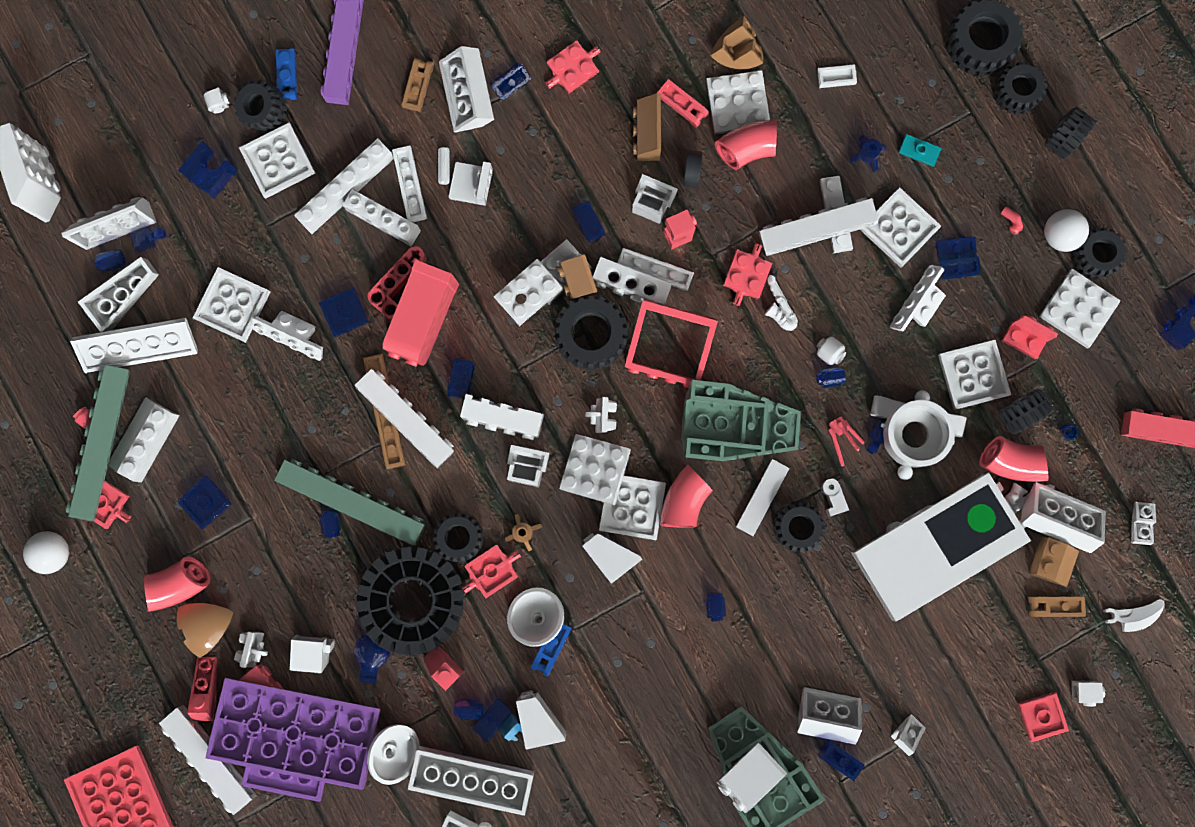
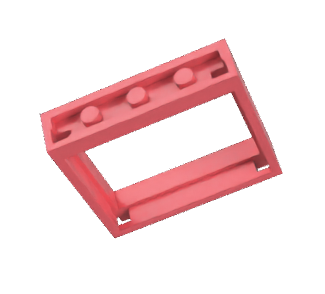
[625,299,718,388]

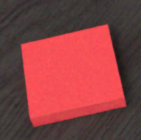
[1017,692,1069,742]

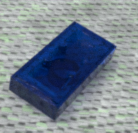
[572,200,606,243]
[473,698,513,742]

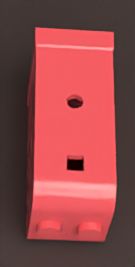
[383,260,459,367]

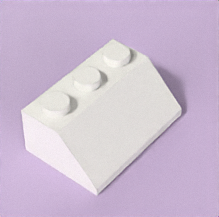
[797,687,862,745]

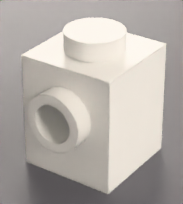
[1072,681,1105,706]

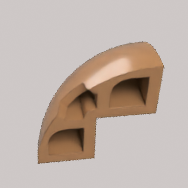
[710,16,763,69]
[177,603,233,658]

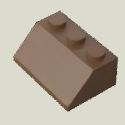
[633,93,661,161]

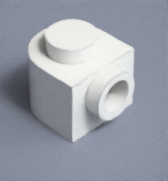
[204,88,231,113]

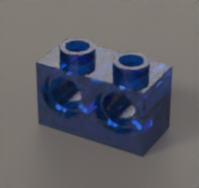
[447,358,476,400]

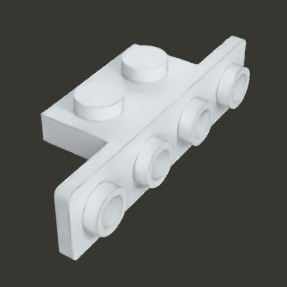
[890,265,946,331]
[253,311,323,361]

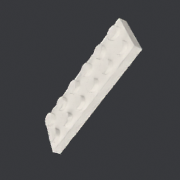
[70,318,198,373]

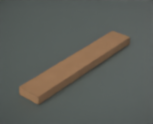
[363,354,406,469]

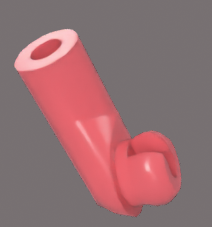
[1001,207,1023,234]

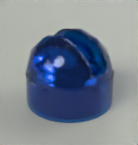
[1060,424,1079,440]

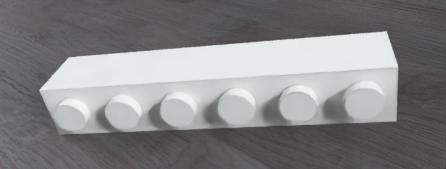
[294,138,394,234]
[760,197,878,256]
[355,369,454,468]
[159,705,257,815]

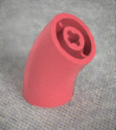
[715,120,777,170]
[980,436,1048,482]
[660,465,713,528]
[144,556,211,612]

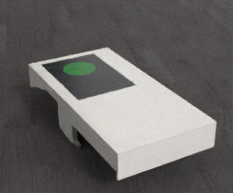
[851,473,1031,622]

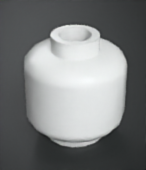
[817,337,846,365]

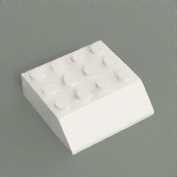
[0,123,61,222]

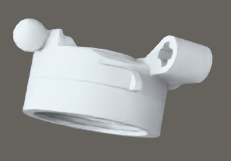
[870,390,966,480]

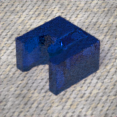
[178,142,238,199]

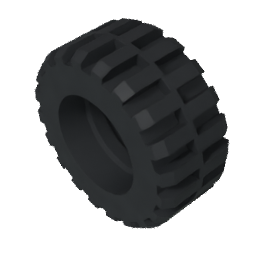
[945,0,1024,76]
[555,295,628,371]

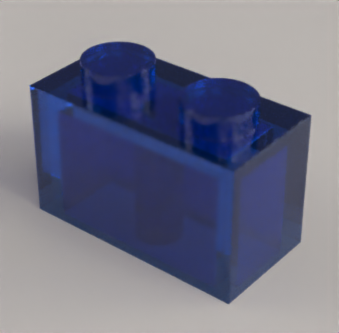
[817,739,865,781]

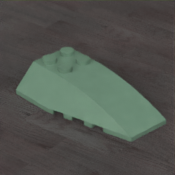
[681,380,801,461]
[709,706,825,827]

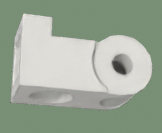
[821,479,849,517]

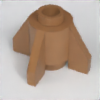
[505,514,542,551]

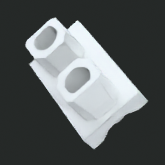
[585,397,617,433]
[234,632,268,668]

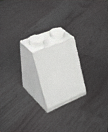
[583,533,642,583]
[516,691,566,749]
[717,743,787,813]

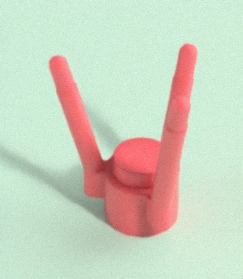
[828,416,864,466]

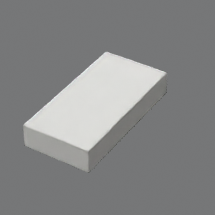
[817,64,857,88]

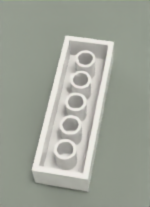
[408,746,535,816]

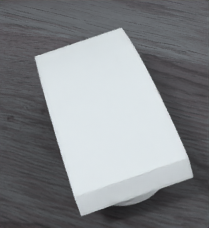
[1131,502,1156,545]

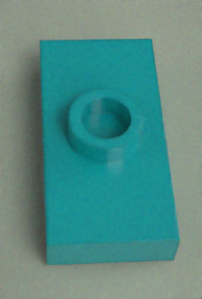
[898,134,942,167]

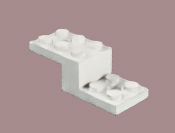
[494,239,592,326]

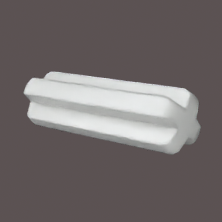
[438,147,450,185]

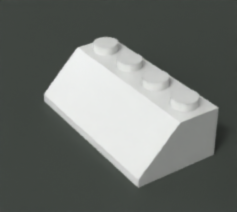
[439,46,494,132]
[108,397,180,482]
[1021,482,1106,553]

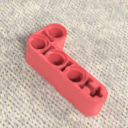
[368,246,427,320]

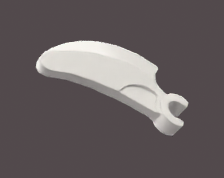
[1103,599,1165,632]

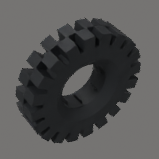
[356,547,465,655]

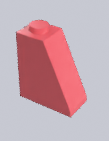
[423,646,465,691]

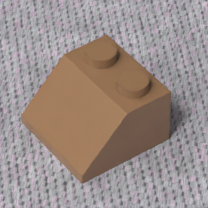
[557,254,597,299]
[1029,537,1079,587]

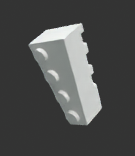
[78,257,159,332]
[460,394,544,440]

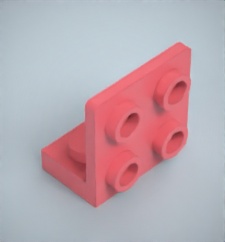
[1001,315,1058,359]

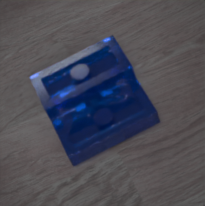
[936,236,981,280]

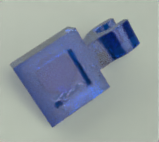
[131,227,167,252]
[866,419,885,455]

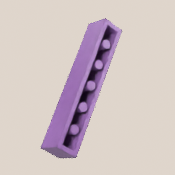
[321,0,364,105]

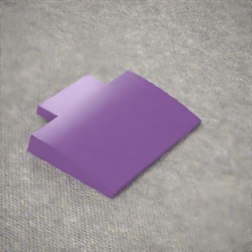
[205,678,380,802]

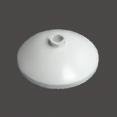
[507,588,564,646]
[367,724,420,785]

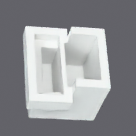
[632,174,678,224]
[507,445,549,487]
[290,635,335,673]

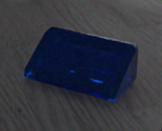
[489,62,531,101]

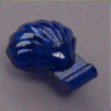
[353,635,390,684]

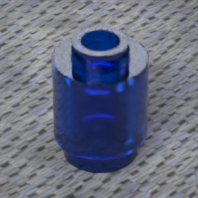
[94,249,126,273]
[816,367,846,388]
[319,510,341,539]
[705,593,726,621]
[454,699,484,720]

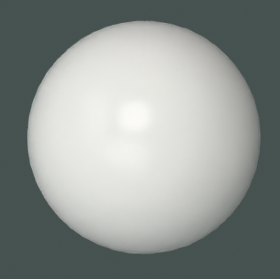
[1044,209,1089,252]
[23,531,69,574]

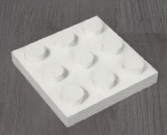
[706,71,770,135]
[239,123,315,199]
[860,187,941,267]
[193,267,270,343]
[1039,269,1120,348]
[938,340,1011,410]
[559,434,631,505]
[599,476,666,540]

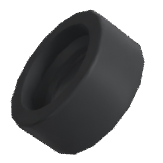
[683,150,702,188]

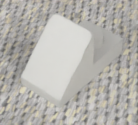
[891,714,925,756]

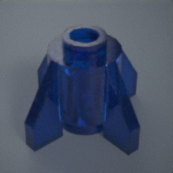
[850,135,887,173]

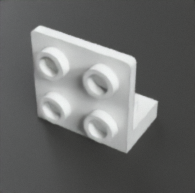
[449,162,493,206]

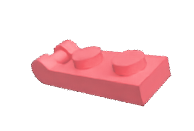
[657,79,709,127]

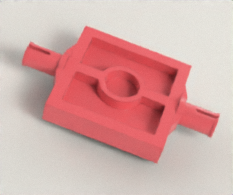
[545,41,601,94]
[723,243,772,306]
[71,481,131,529]
[462,545,521,599]

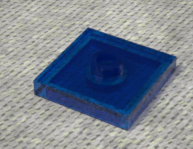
[319,287,370,338]
[177,475,232,530]

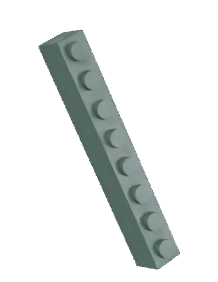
[66,365,130,522]
[274,459,426,546]

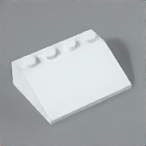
[61,197,157,250]

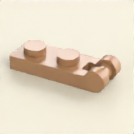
[402,58,434,112]
[1028,596,1086,617]

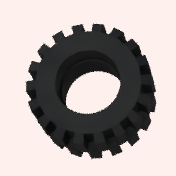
[993,62,1047,115]
[233,80,287,131]
[1044,106,1096,159]
[1072,227,1128,279]
[997,389,1054,434]
[774,503,826,552]
[433,513,484,562]

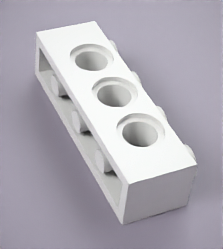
[342,189,421,247]
[593,257,672,304]

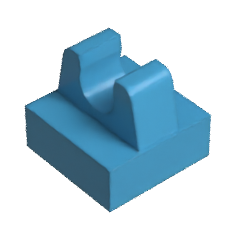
[498,713,522,741]

